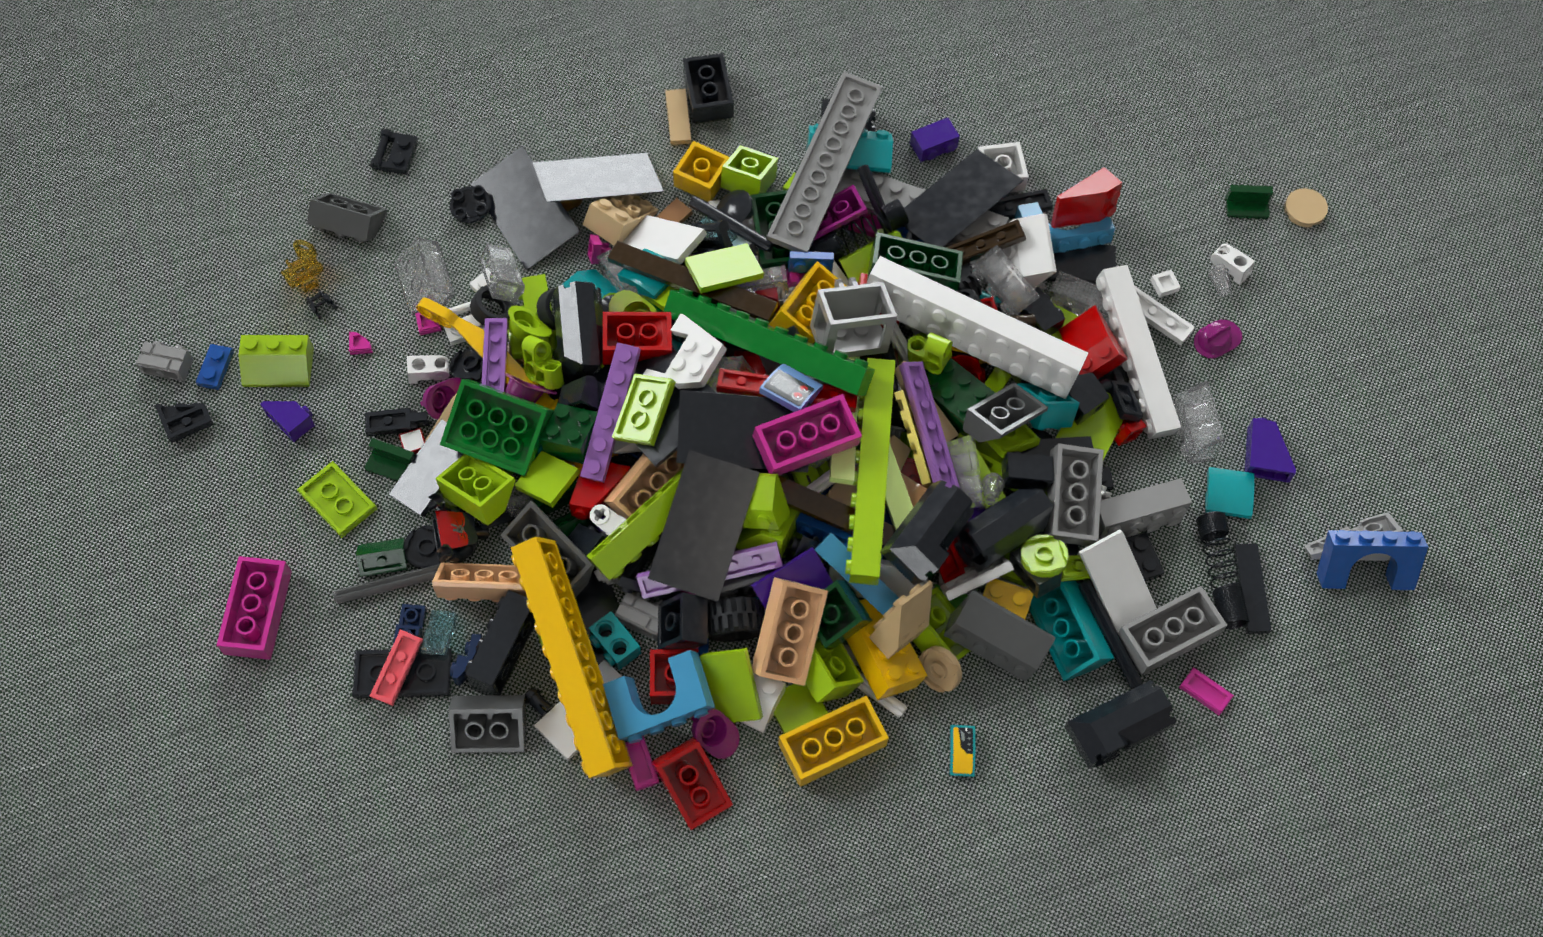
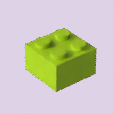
[720,145,778,196]

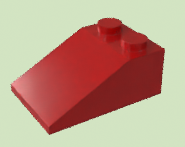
[1051,167,1122,228]
[1059,305,1128,379]
[603,312,672,365]
[651,737,733,830]

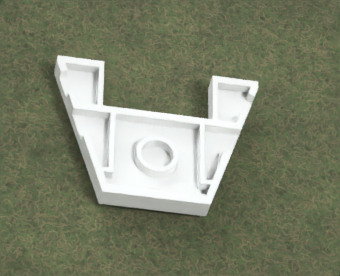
[643,314,727,389]

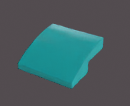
[617,248,669,299]
[1205,467,1254,519]

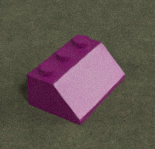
[814,184,869,241]

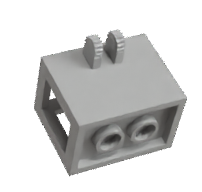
[810,277,897,358]

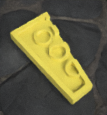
[894,390,932,489]

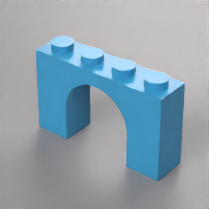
[1015,202,1115,253]
[603,650,715,744]

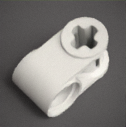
[590,504,626,536]

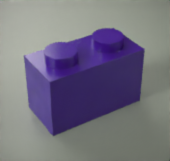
[910,117,960,162]

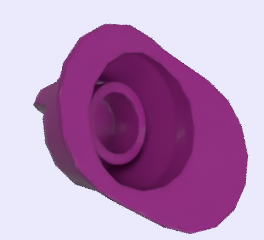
[1194,319,1242,358]
[505,373,557,403]
[420,377,462,419]
[691,709,740,759]

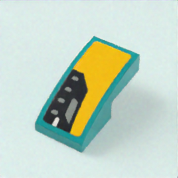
[949,724,975,777]

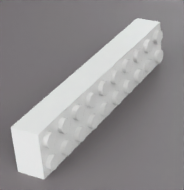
[867,256,1088,399]

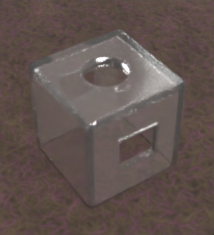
[506,481,531,517]

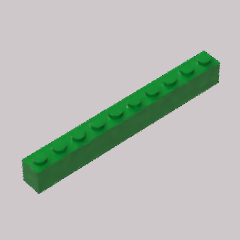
[663,287,875,396]

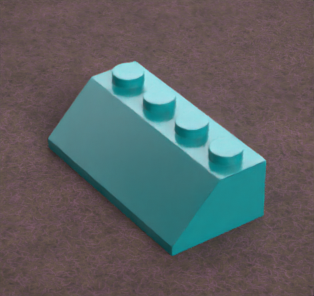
[806,124,893,173]
[1029,580,1114,681]

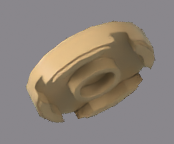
[1284,188,1328,228]
[919,646,962,693]

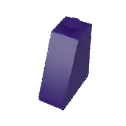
[1244,418,1296,483]

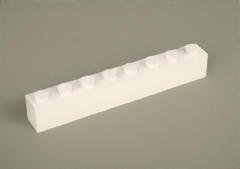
[1096,265,1181,440]

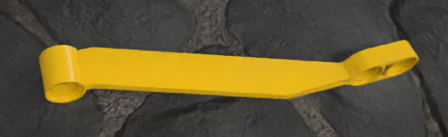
[416,298,558,410]

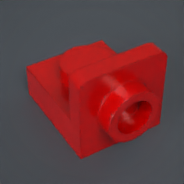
[1114,420,1147,446]

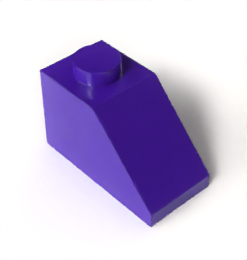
[260,401,315,442]

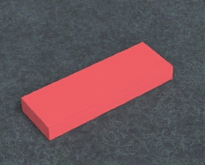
[370,630,423,706]

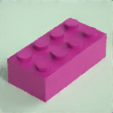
[753,394,862,476]
[216,556,292,660]

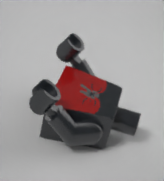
[428,492,489,563]

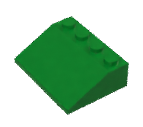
[440,379,554,476]

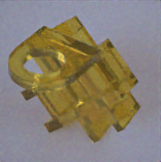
[281,240,324,293]

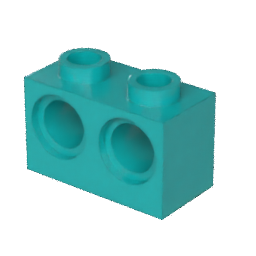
[589,611,642,670]

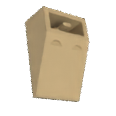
[583,195,658,246]
[869,581,933,659]

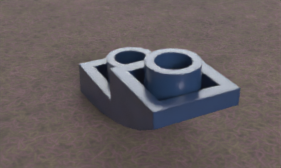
[393,604,427,644]
[450,634,482,686]

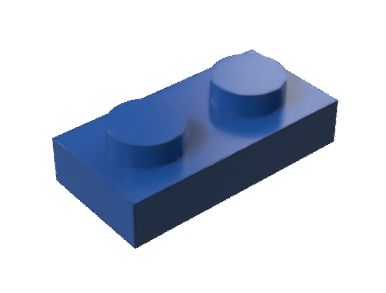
[788,251,834,273]
[196,344,234,390]

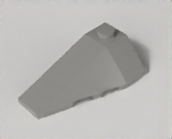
[1304,512,1403,561]

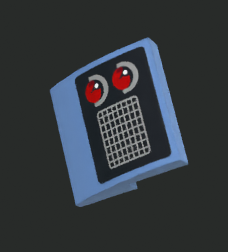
[759,363,823,412]

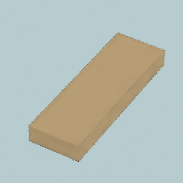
[665,89,691,145]

